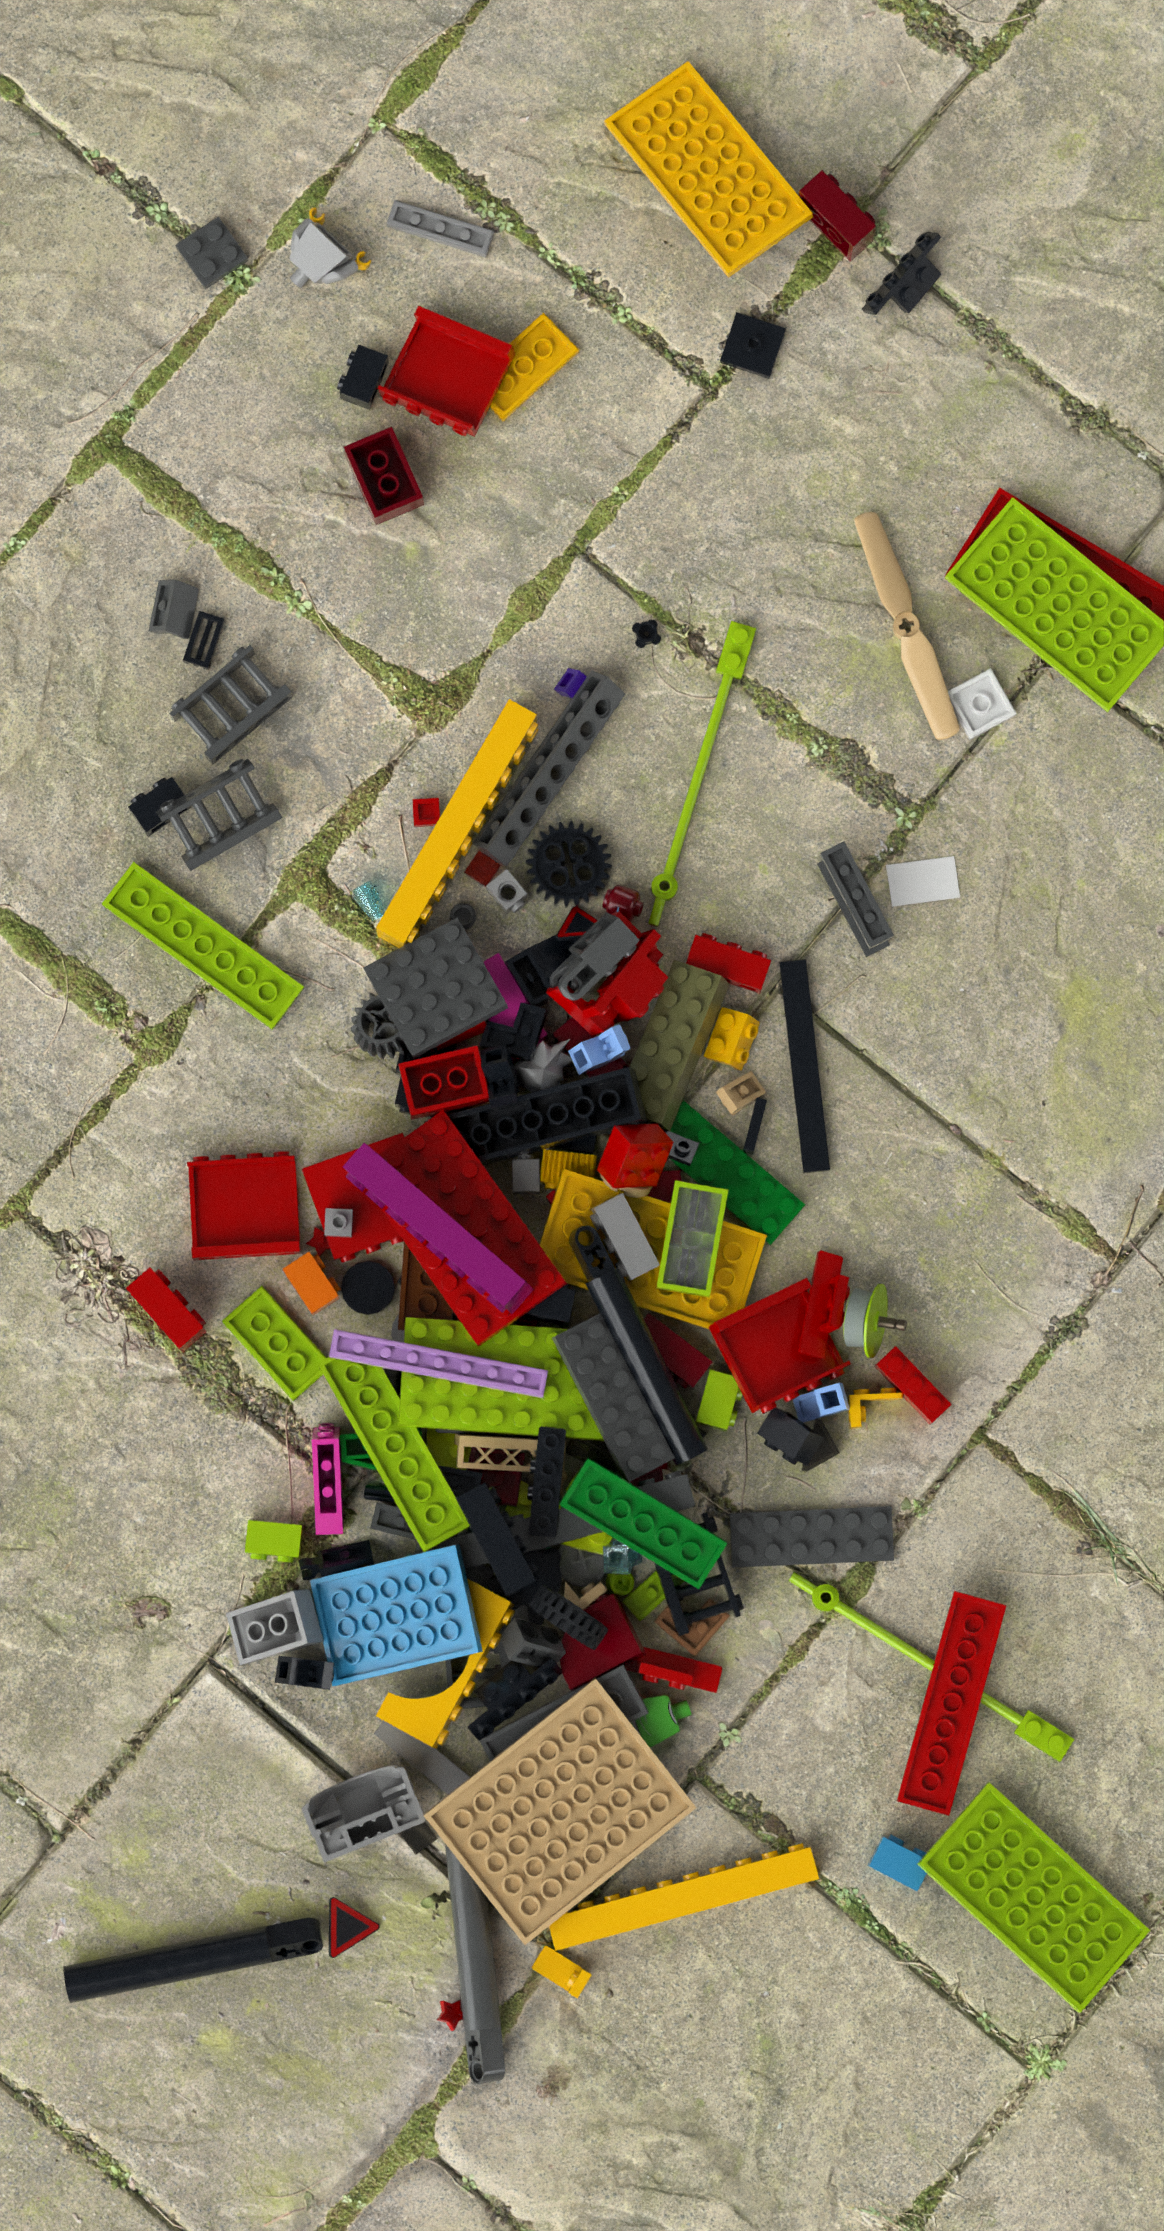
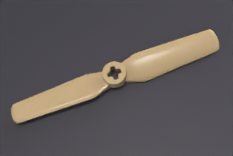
[854,512,960,740]

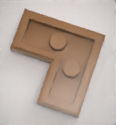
[654,1598,730,1657]

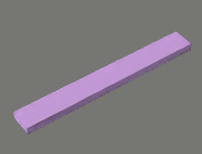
[329,1329,548,1398]

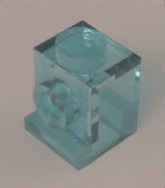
[603,1540,642,1574]

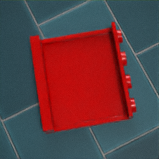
[377,305,516,437]
[302,1132,404,1263]
[187,1151,301,1261]
[708,1278,851,1414]

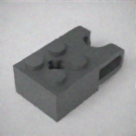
[549,912,640,1000]

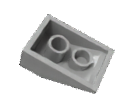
[226,1589,324,1665]

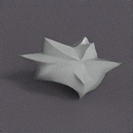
[515,1039,572,1093]

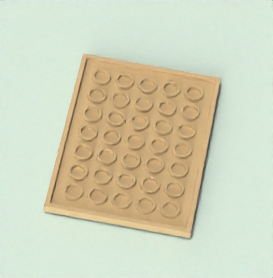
[423,1678,696,1945]

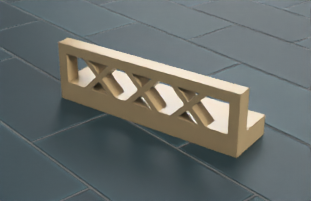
[454,1434,566,1474]

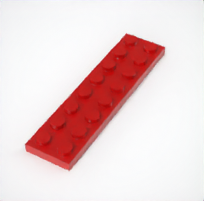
[896,1591,1007,1816]

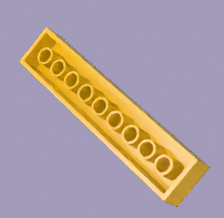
[376,699,539,948]

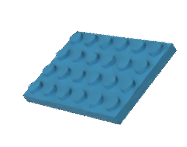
[310,1544,483,1687]

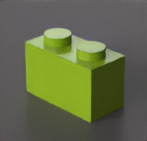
[695,1369,742,1431]
[245,1520,303,1563]

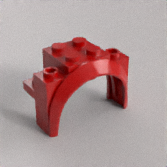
[546,911,669,1036]

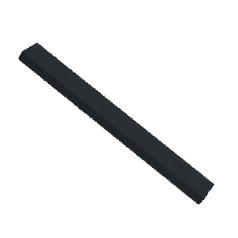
[779,959,830,1174]

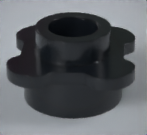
[632,619,661,648]

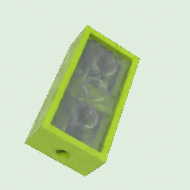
[656,1180,728,1298]

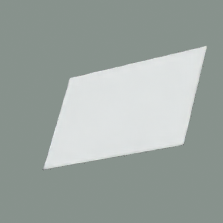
[886,856,960,907]

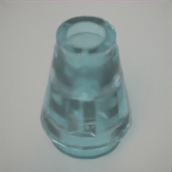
[352,881,385,922]

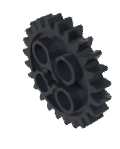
[526,821,612,908]

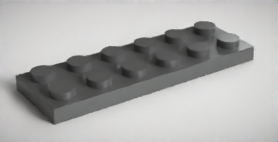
[552,1313,675,1482]
[729,1506,894,1568]
[480,1664,649,1761]

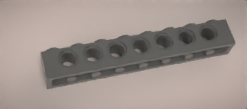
[473,671,625,867]

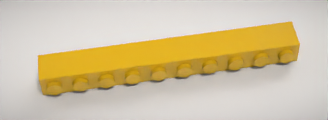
[549,1843,819,1951]

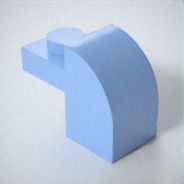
[568,1024,631,1075]
[793,1383,850,1423]

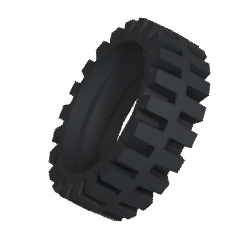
[529,1584,609,1650]

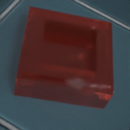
[464,851,501,888]

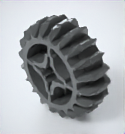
[351,993,406,1060]

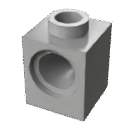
[486,869,527,914]
[512,1155,540,1195]
[324,1208,353,1237]

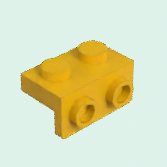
[703,1007,760,1071]

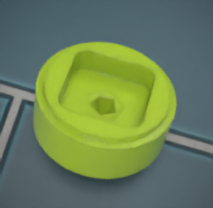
[606,1568,634,1596]

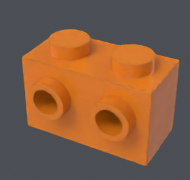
[282,1252,341,1316]

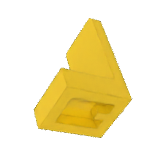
[848,1388,903,1429]
[532,1946,592,1999]

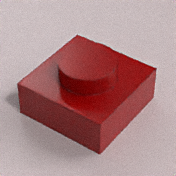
[412,798,440,827]

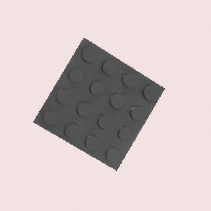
[363,917,508,1059]

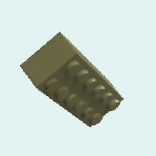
[630,960,730,1131]

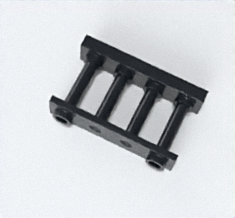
[654,1512,744,1637]

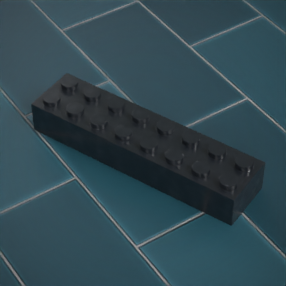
[424,1067,647,1165]

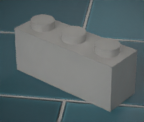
[590,1193,660,1281]

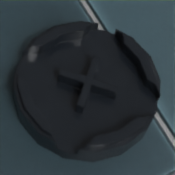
[341,1261,395,1315]

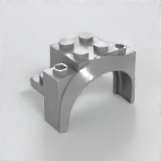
[302,1765,426,1863]

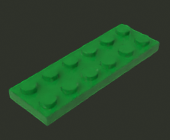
[668,1100,805,1246]
[559,1457,728,1589]

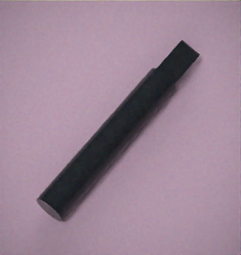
[569,1225,708,1465]
[63,1918,323,2003]

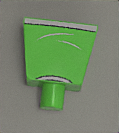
[631,1695,692,1748]

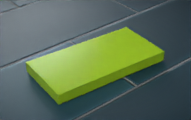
[222,1286,326,1402]

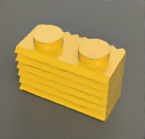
[540,1149,597,1190]

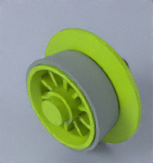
[843,1283,907,1359]

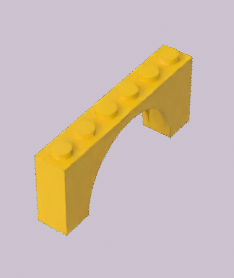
[376,1579,515,1749]

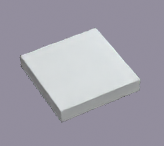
[948,668,1017,740]

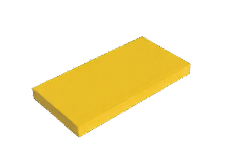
[489,312,579,422]

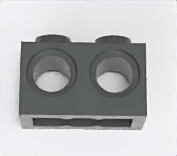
[500,1618,566,1668]

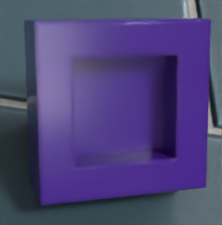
[554,668,587,699]

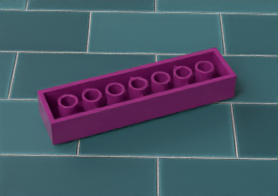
[343,1143,534,1314]

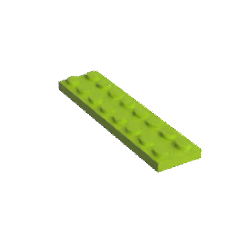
[102,862,304,1031]
[317,1357,470,1552]

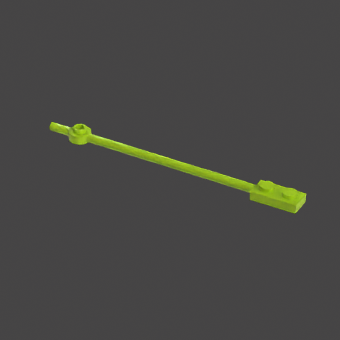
[648,621,756,927]
[788,1572,1074,1762]

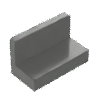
[148,579,199,639]

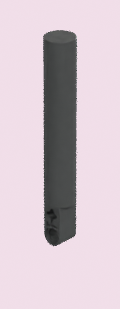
[445,1844,505,2084]

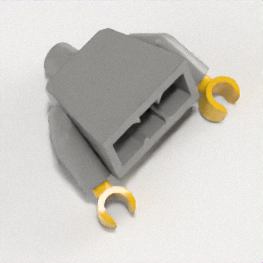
[289,208,371,288]

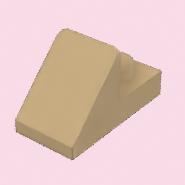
[716,1071,767,1115]
[564,1581,608,1610]

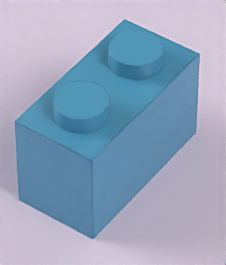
[867,1834,927,1892]

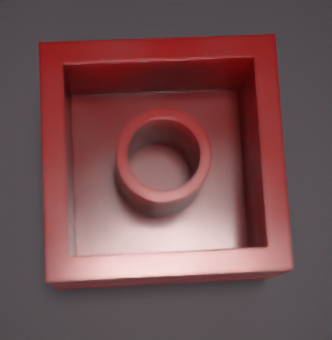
[597,1124,674,1188]

